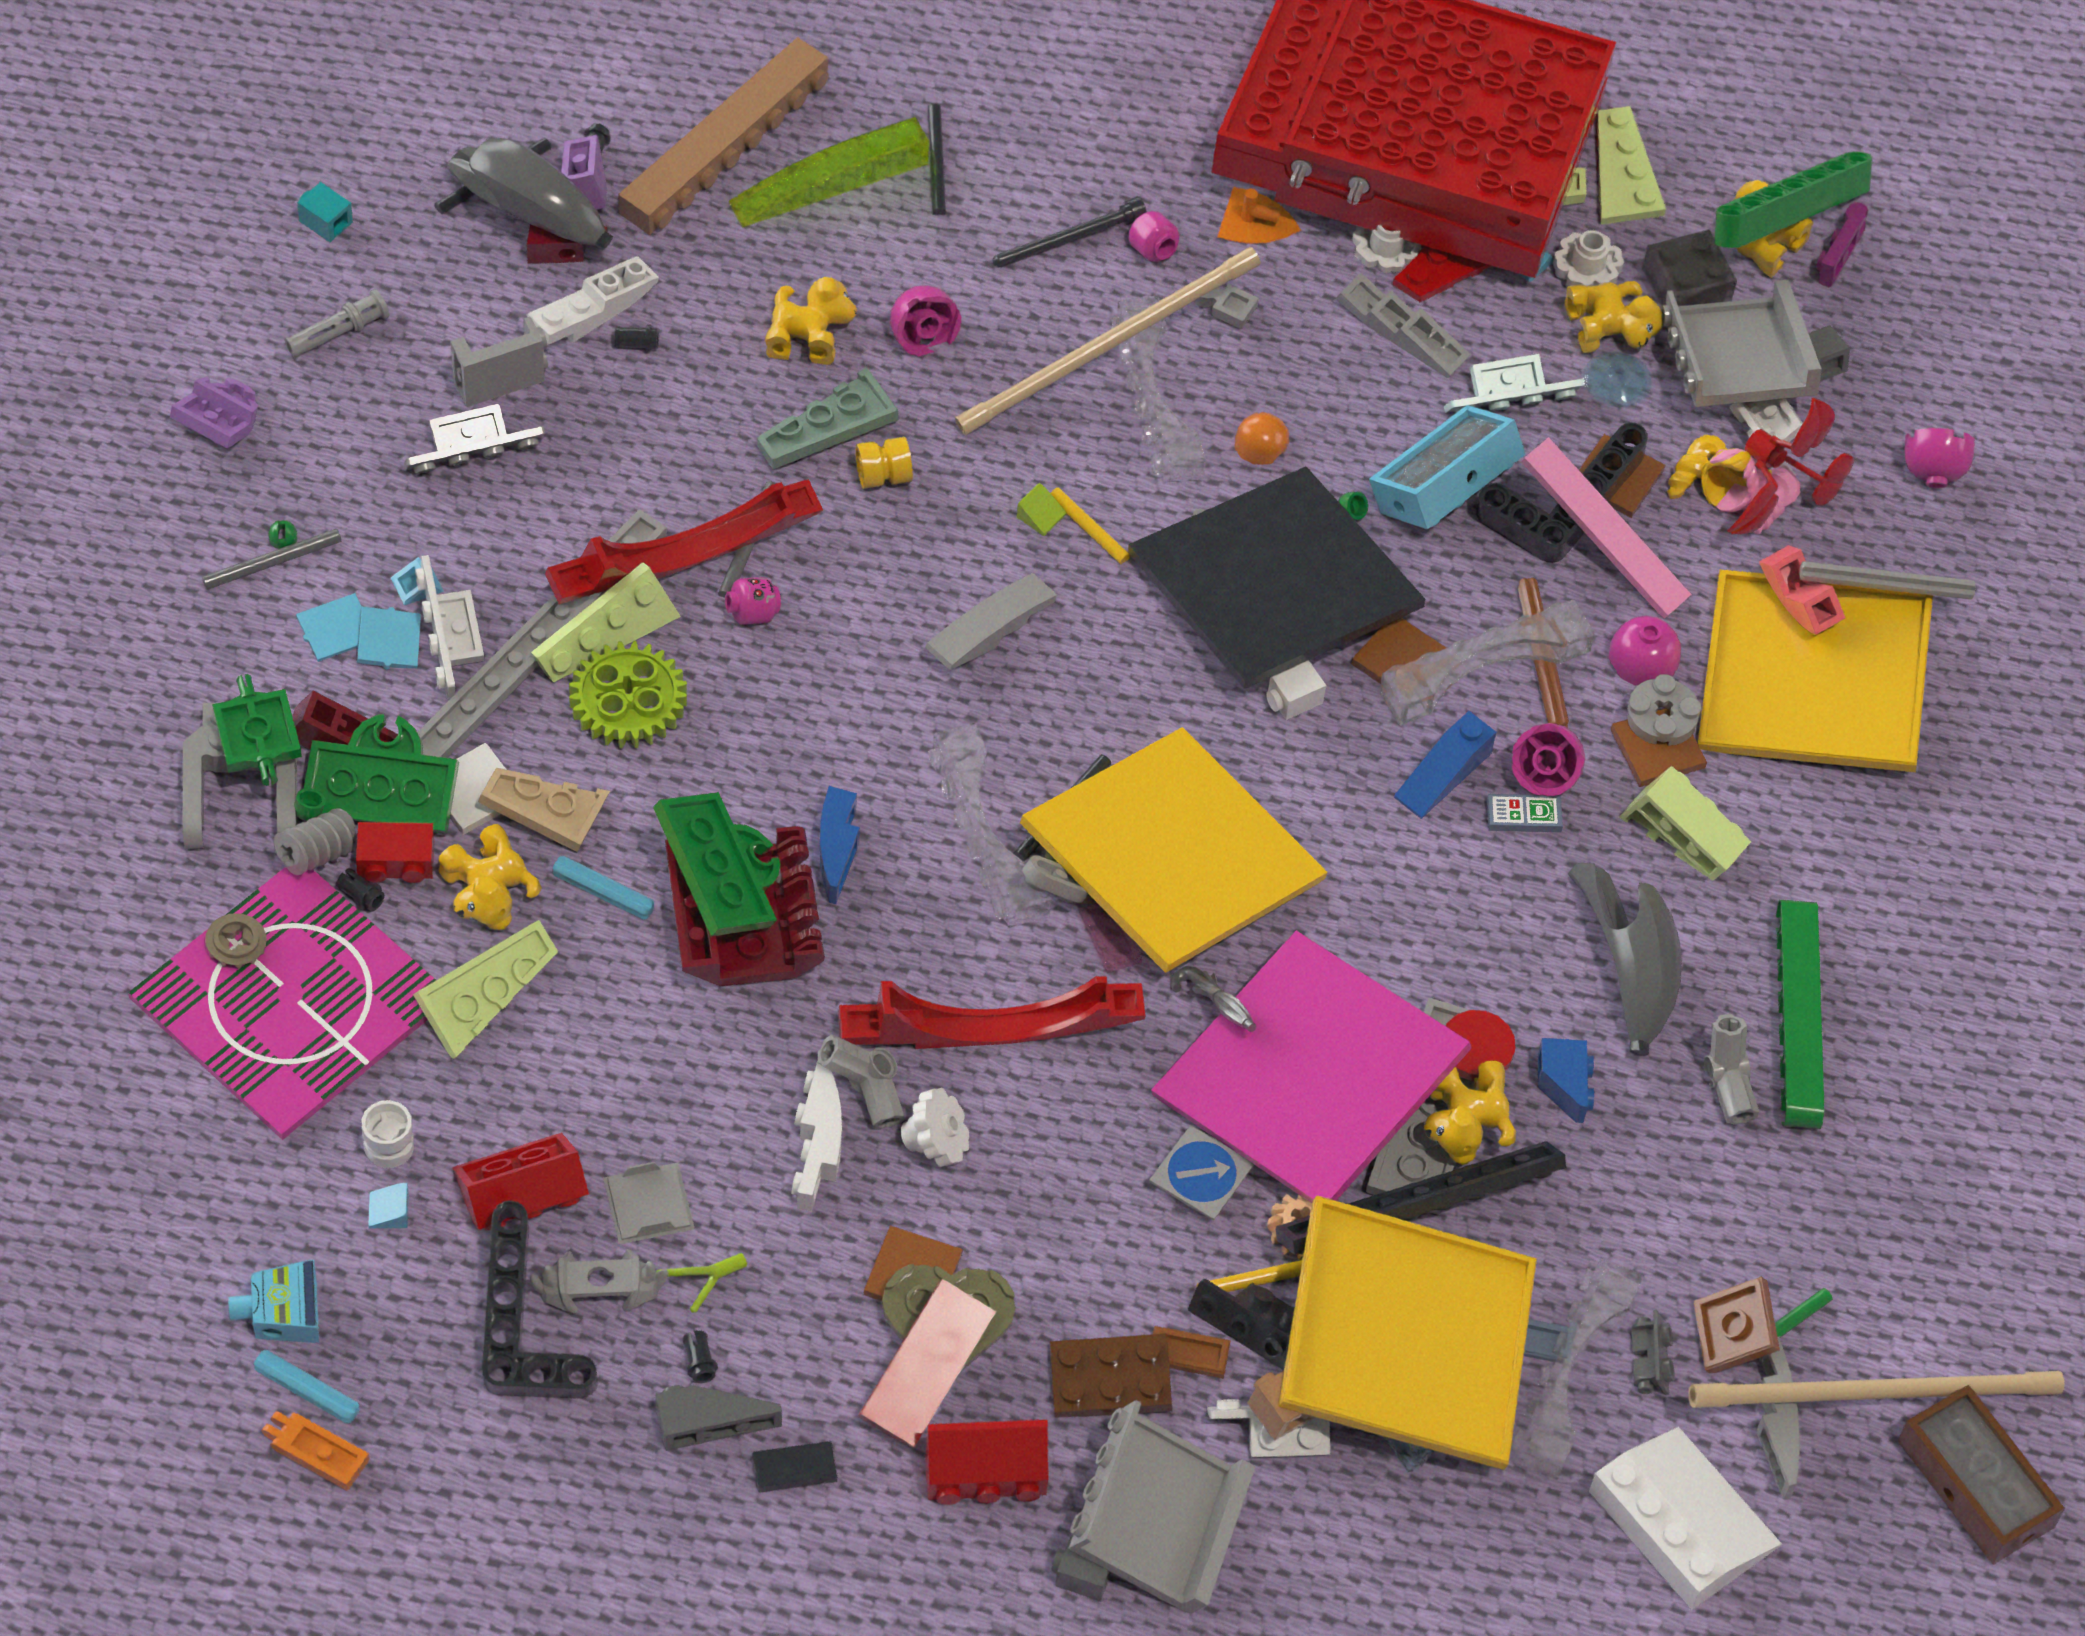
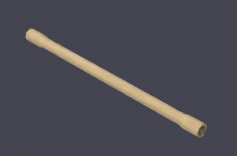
[955,247,1261,436]
[1689,1371,2064,1408]

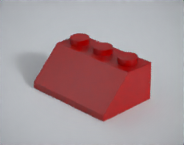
[452,1132,589,1231]
[925,1419,1049,1505]

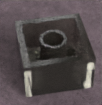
[1642,229,1737,306]

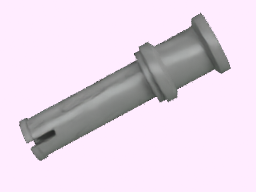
[284,289,389,358]

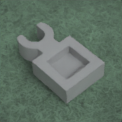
[1194,284,1259,330]

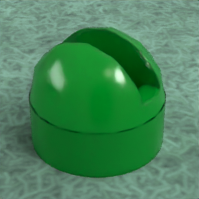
[1338,492,1368,520]
[268,520,298,549]
[294,788,326,821]

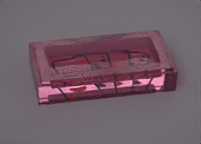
[1079,903,1142,974]

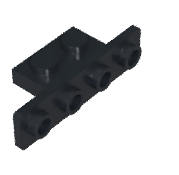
[1188,1279,1295,1370]

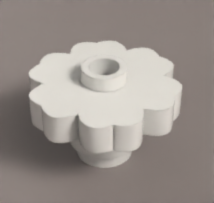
[1352,225,1422,273]
[1553,230,1624,286]
[901,1088,969,1167]

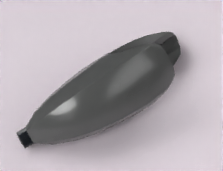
[447,138,613,251]
[1568,863,1682,1055]

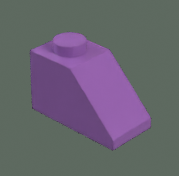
[561,135,607,210]

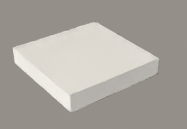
[450,743,507,835]

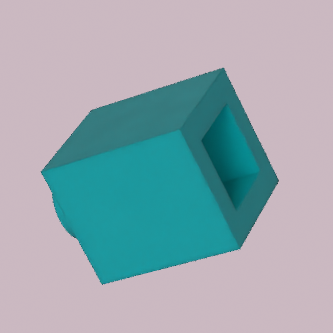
[297,182,353,243]

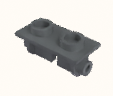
[1632,1310,1675,1395]

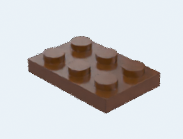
[1050,1333,1173,1418]

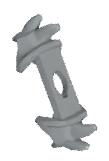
[530,1249,668,1314]

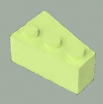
[1619,766,1751,881]

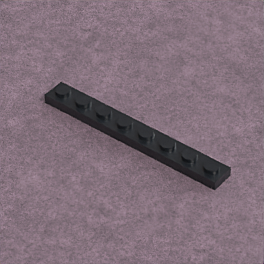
[1275,1141,1566,1255]

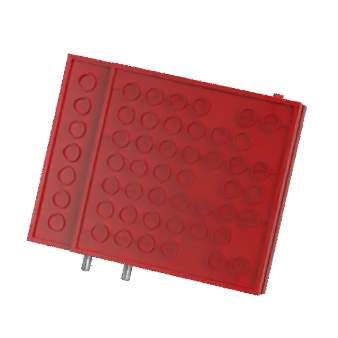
[1211,0,1616,278]

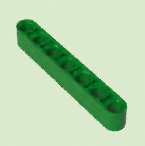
[1714,151,1872,248]
[1776,899,1824,1129]

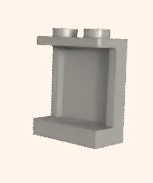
[451,316,548,408]

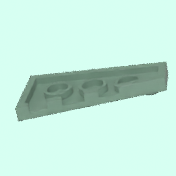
[757,367,899,469]

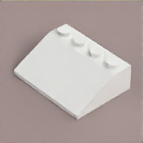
[1589,1427,1782,1610]

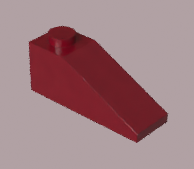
[292,690,398,750]

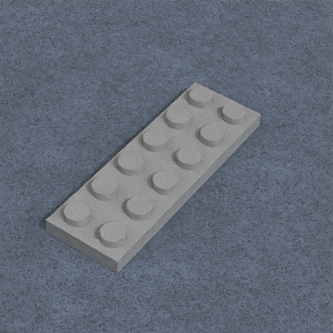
[1366,998,1476,1215]

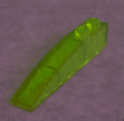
[729,117,929,228]

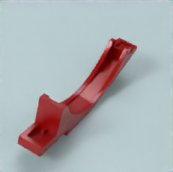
[545,479,823,605]
[838,976,1146,1049]

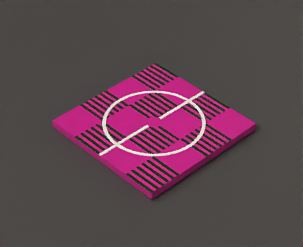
[128,867,436,1140]

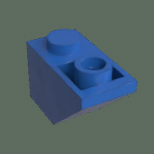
[1538,1038,1594,1123]

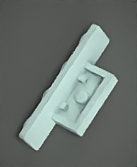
[1444,354,1585,413]

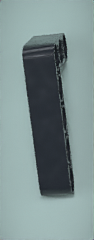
[1477,422,1648,563]
[482,1200,598,1399]

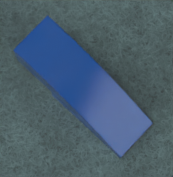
[820,786,860,905]

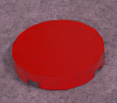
[1445,1010,1516,1081]

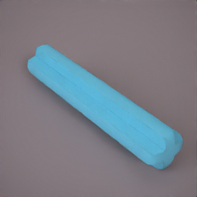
[553,856,655,919]
[254,1350,360,1423]

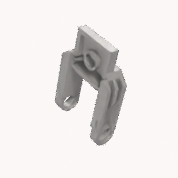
[183,703,298,849]

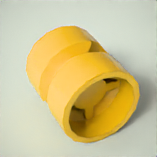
[855,437,913,489]

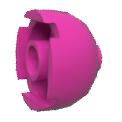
[890,285,962,356]
[1904,428,1975,488]
[1609,616,1681,686]
[1512,723,1586,796]

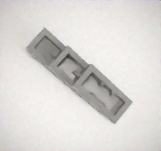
[1336,273,1471,378]
[925,573,1057,670]
[1757,1337,1800,1500]

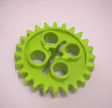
[569,641,687,749]

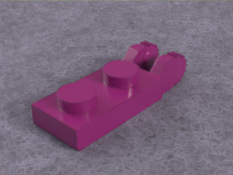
[1816,201,1868,288]

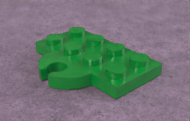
[304,714,459,834]
[653,792,780,936]

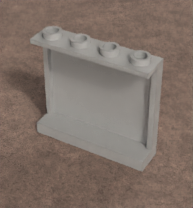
[1661,280,1822,407]
[1068,1400,1256,1613]

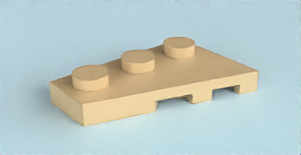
[478,768,610,852]

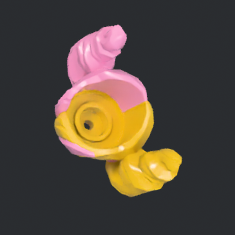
[1667,435,1800,534]

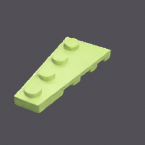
[1597,106,1666,225]
[531,562,681,682]
[413,920,558,1059]

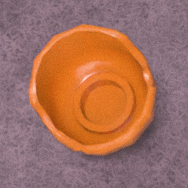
[1235,412,1289,465]

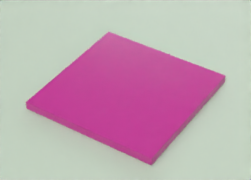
[1151,930,1471,1203]

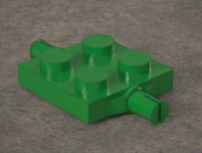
[212,674,302,786]

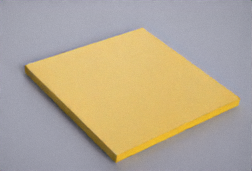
[1698,569,1933,772]
[1020,727,1328,973]
[1278,1195,1537,1470]

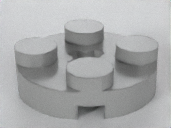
[1627,674,1701,746]

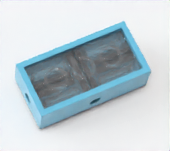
[1369,405,1526,529]

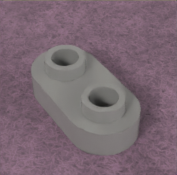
[1023,855,1088,903]

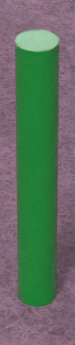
[1775,1288,1833,1338]

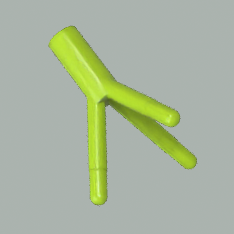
[656,1253,747,1313]

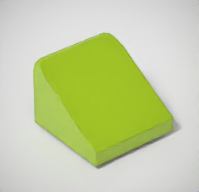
[1017,483,1066,536]

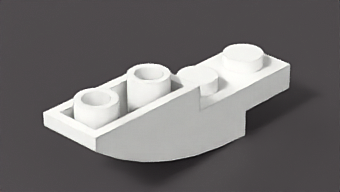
[527,256,659,345]
[792,1061,842,1212]

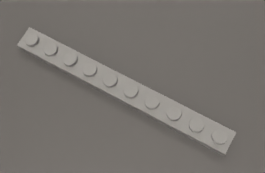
[418,509,667,758]

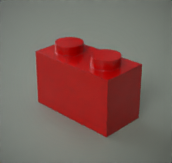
[356,822,435,883]

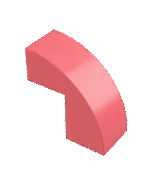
[1759,545,1846,635]

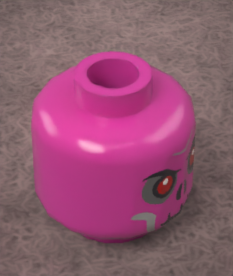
[725,577,781,625]

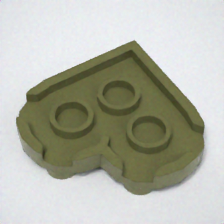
[882,1264,1016,1372]

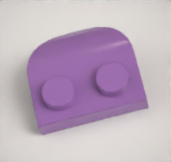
[170,377,259,449]

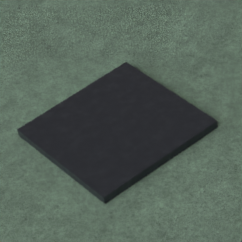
[1128,466,1425,689]

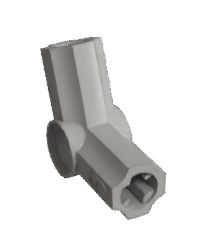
[1704,1014,1759,1125]
[818,1034,905,1130]

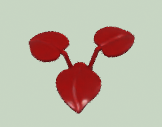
[1727,398,1854,534]

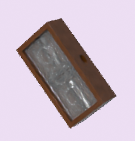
[1898,1384,2065,1565]

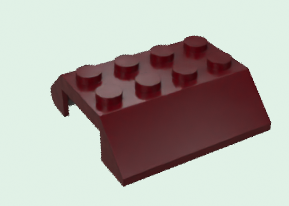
[665,826,825,986]

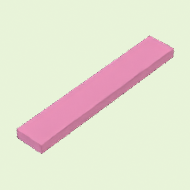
[1521,437,1692,619]

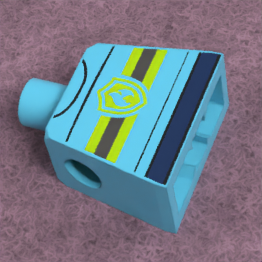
[229,1260,319,1343]

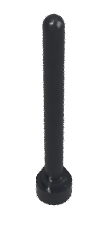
[993,196,1147,268]

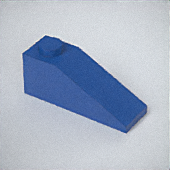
[1394,711,1497,819]

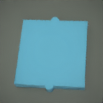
[296,593,362,662]
[357,606,421,670]

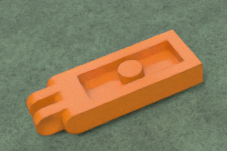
[261,1411,370,1491]

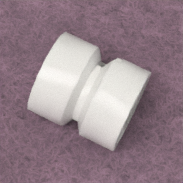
[362,1100,414,1168]

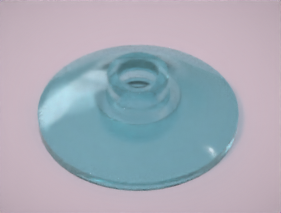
[1583,351,1652,407]

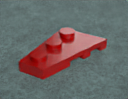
[1392,246,1492,303]

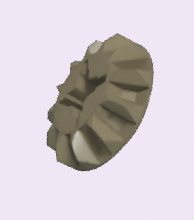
[205,913,267,969]

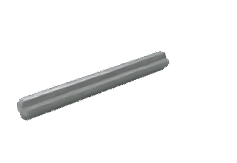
[1799,561,1976,600]

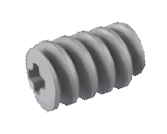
[274,808,356,875]

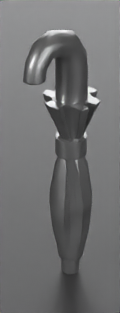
[1170,966,1256,1032]

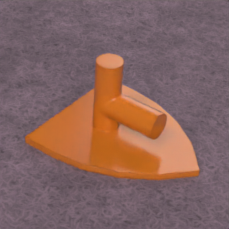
[1217,186,1301,244]

